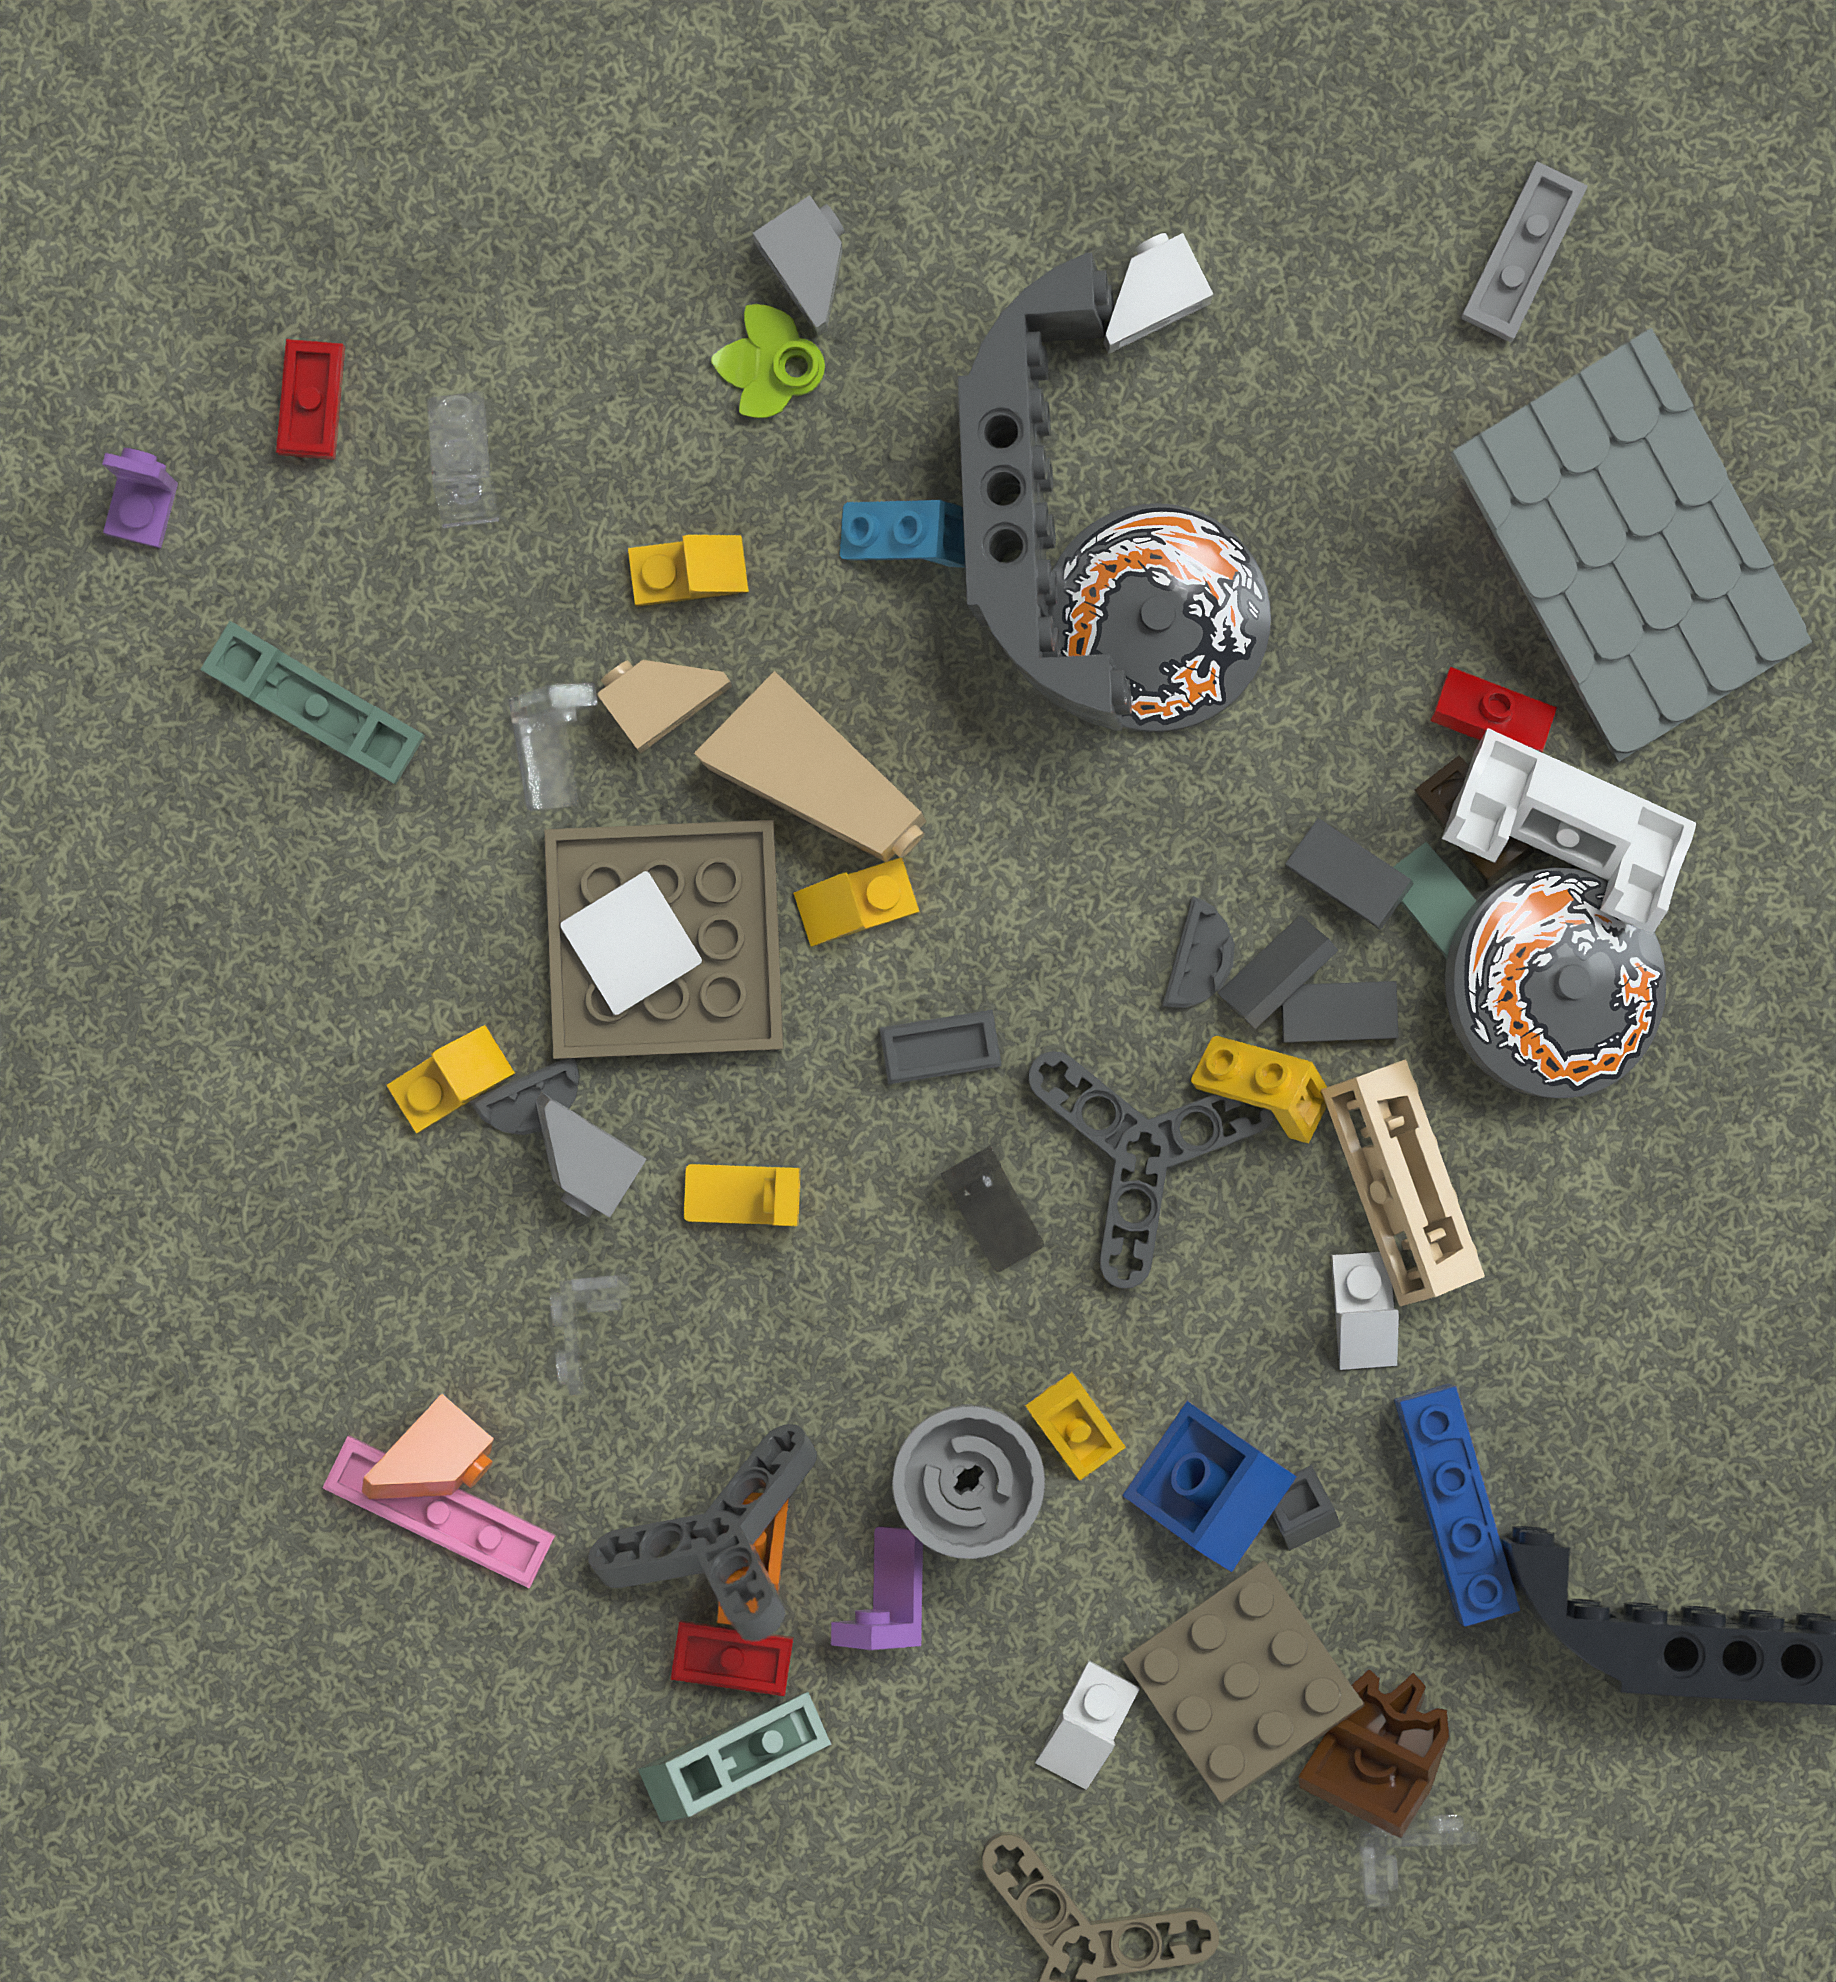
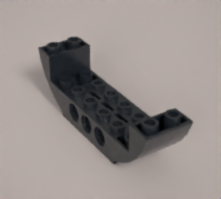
[1499,1526,1836,1706]

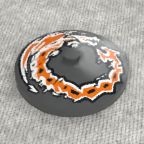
[1048,503,1271,732]
[1445,868,1666,1098]

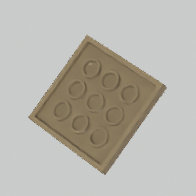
[544,820,784,1059]

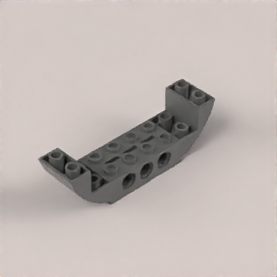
[958,252,1132,731]

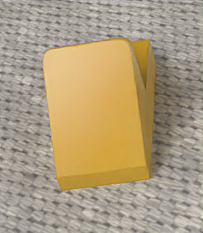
[628,535,749,607]
[794,858,920,947]
[387,1025,515,1134]
[1025,1372,1126,1481]

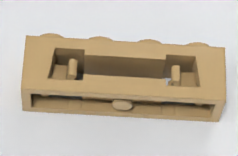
[1321,1059,1485,1306]

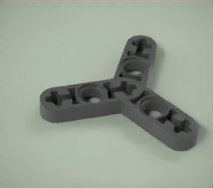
[1028,1051,1275,1288]
[588,1424,817,1641]

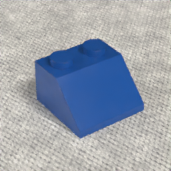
[1122,1401,1297,1572]

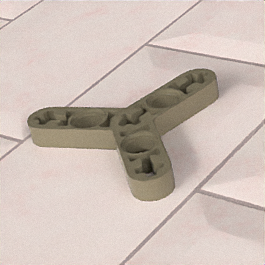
[982,1832,1219,1982]

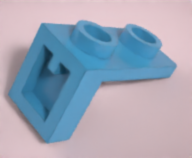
[840,500,966,568]

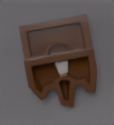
[1298,1669,1449,1839]

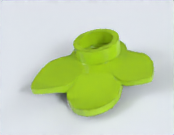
[711,304,825,418]

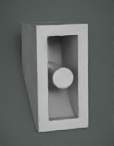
[753,195,845,337]
[536,1092,647,1218]

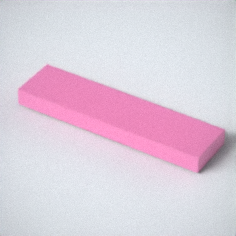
[323,1435,555,1588]

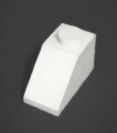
[1103,233,1213,354]

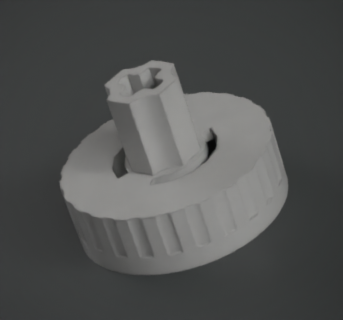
[893,1404,1045,1559]

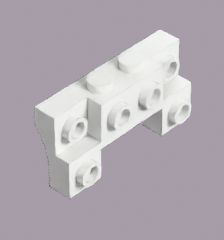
[1442,728,1696,934]

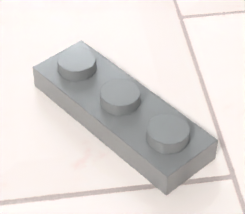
[1460,161,1588,343]

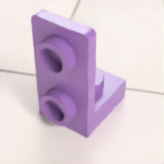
[102,448,178,549]
[831,1527,923,1650]

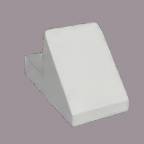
[1331,1252,1399,1370]
[1035,1660,1140,1790]

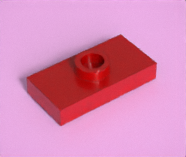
[276,339,345,460]
[1430,667,1557,753]
[670,1620,794,1696]

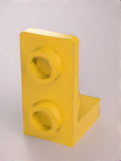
[1191,1036,1327,1144]
[684,1164,801,1226]

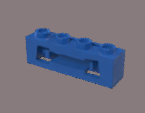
[1394,1383,1520,1627]

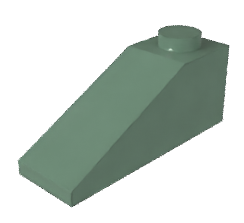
[638,1692,831,1822]

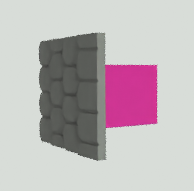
[1451,327,1812,763]

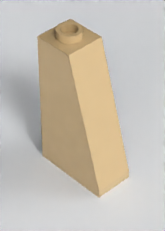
[694,671,926,863]

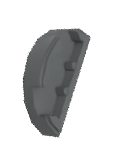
[1162,896,1235,1008]
[469,1058,580,1135]

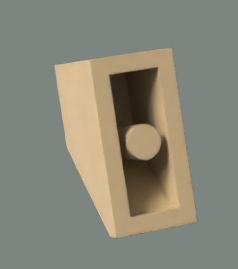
[597,660,732,754]

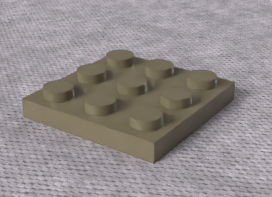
[1122,1560,1365,1805]

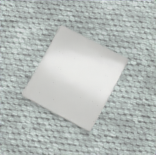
[560,871,702,1015]

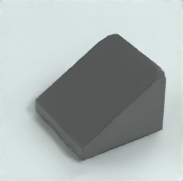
[1272,1465,1341,1551]

